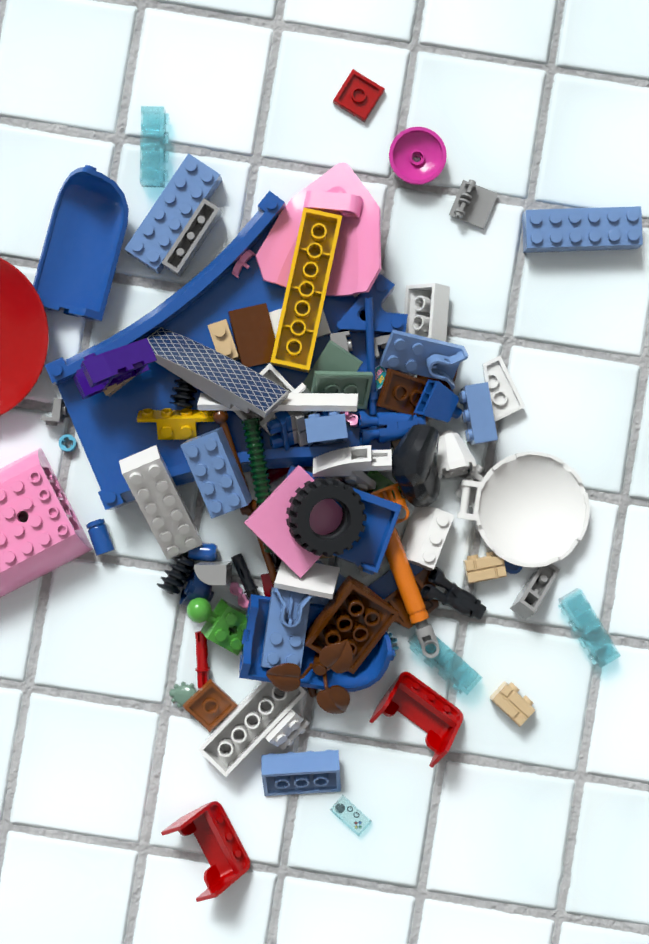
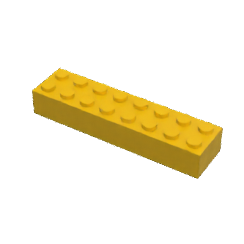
[271,208,342,373]

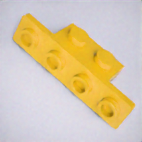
[137,408,216,440]

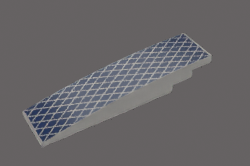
[147,327,289,419]

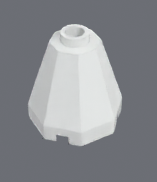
[437,430,476,478]

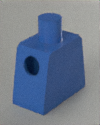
[414,379,462,422]

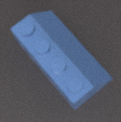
[261,750,341,796]

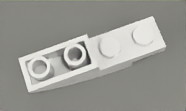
[313,445,392,477]

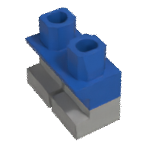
[266,411,308,451]

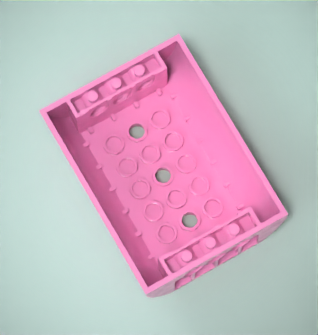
[0,448,93,598]

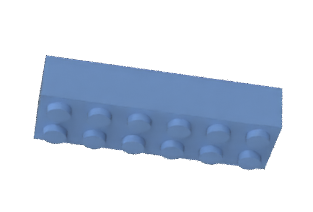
[124,153,222,274]
[522,206,643,253]

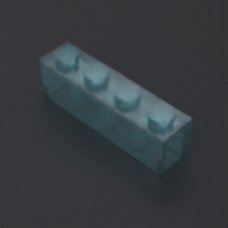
[140,106,170,188]
[558,588,621,668]
[408,633,483,695]

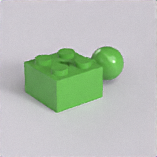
[187,598,247,655]

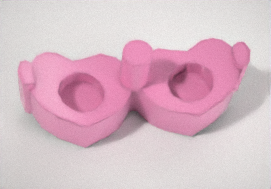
[232,250,256,278]
[340,411,358,427]
[230,582,249,608]

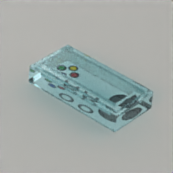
[330,795,372,836]

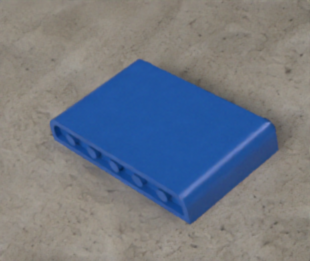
[286,466,402,575]

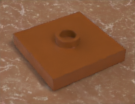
[183,679,238,732]

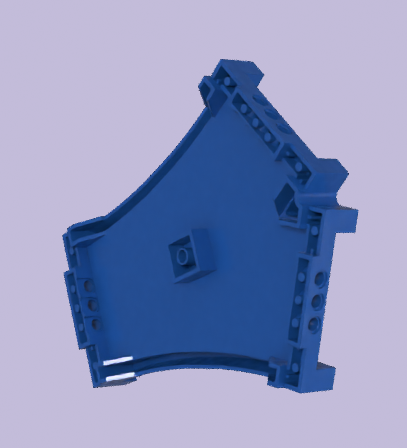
[45,190,408,510]

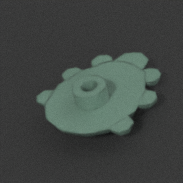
[169,682,196,708]

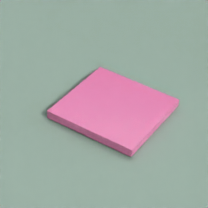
[244,465,343,578]

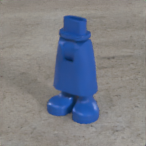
[358,411,426,446]

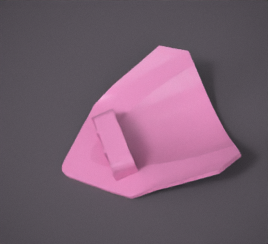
[255,162,381,296]

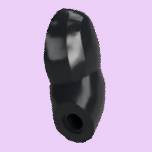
[392,424,440,507]

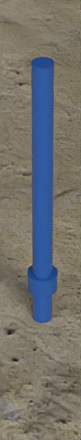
[365,297,378,415]

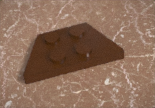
[383,569,439,629]

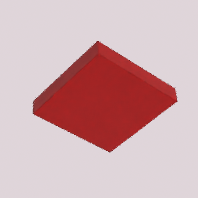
[333,69,385,122]

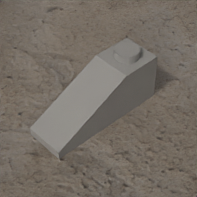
[510,564,560,620]

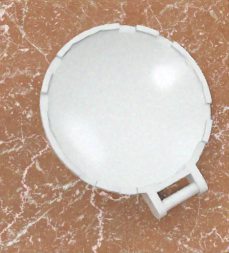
[457,451,590,568]

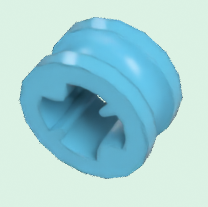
[59,434,77,452]

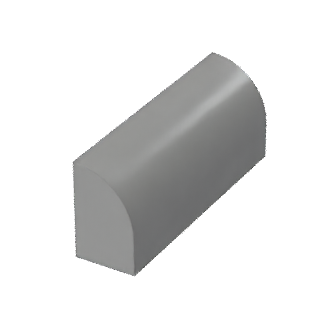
[194,561,232,585]

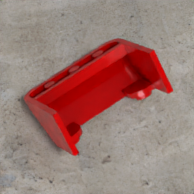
[369,672,463,768]
[161,801,250,902]

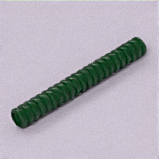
[242,417,273,553]

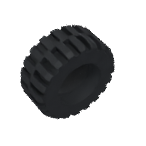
[286,477,367,557]

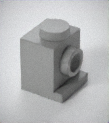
[330,331,353,353]

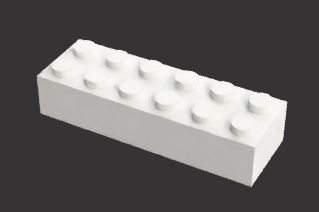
[119,445,203,560]
[198,681,307,777]

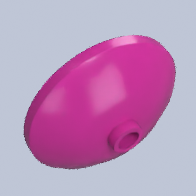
[389,127,447,185]

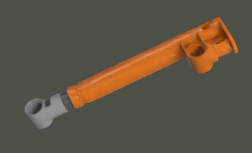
[370,483,440,658]

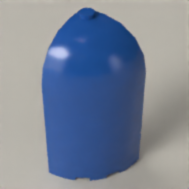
[33,165,129,321]
[239,594,395,692]

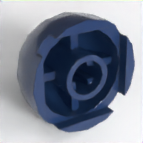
[179,570,214,608]

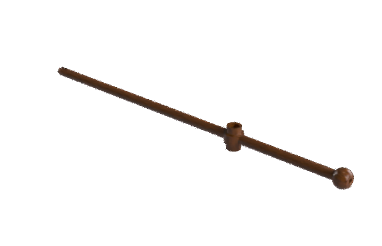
[213,411,317,698]

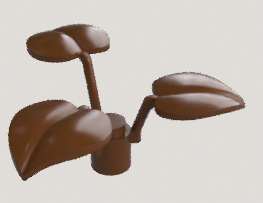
[266,639,353,714]

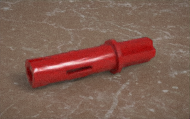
[195,631,210,689]

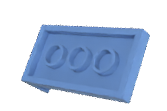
[379,329,468,389]
[261,587,314,668]

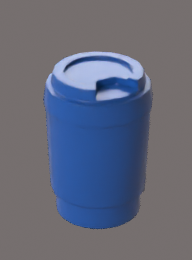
[188,543,218,562]

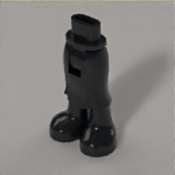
[420,567,486,620]

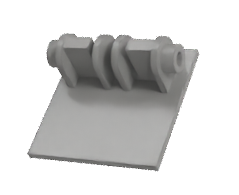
[449,179,498,229]

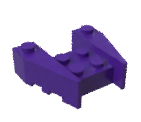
[73,338,157,400]

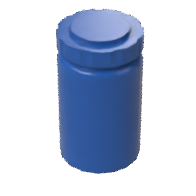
[86,519,115,556]

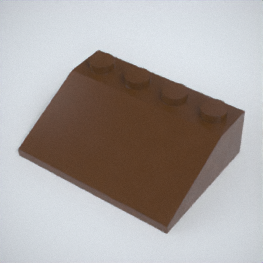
[305,575,400,674]

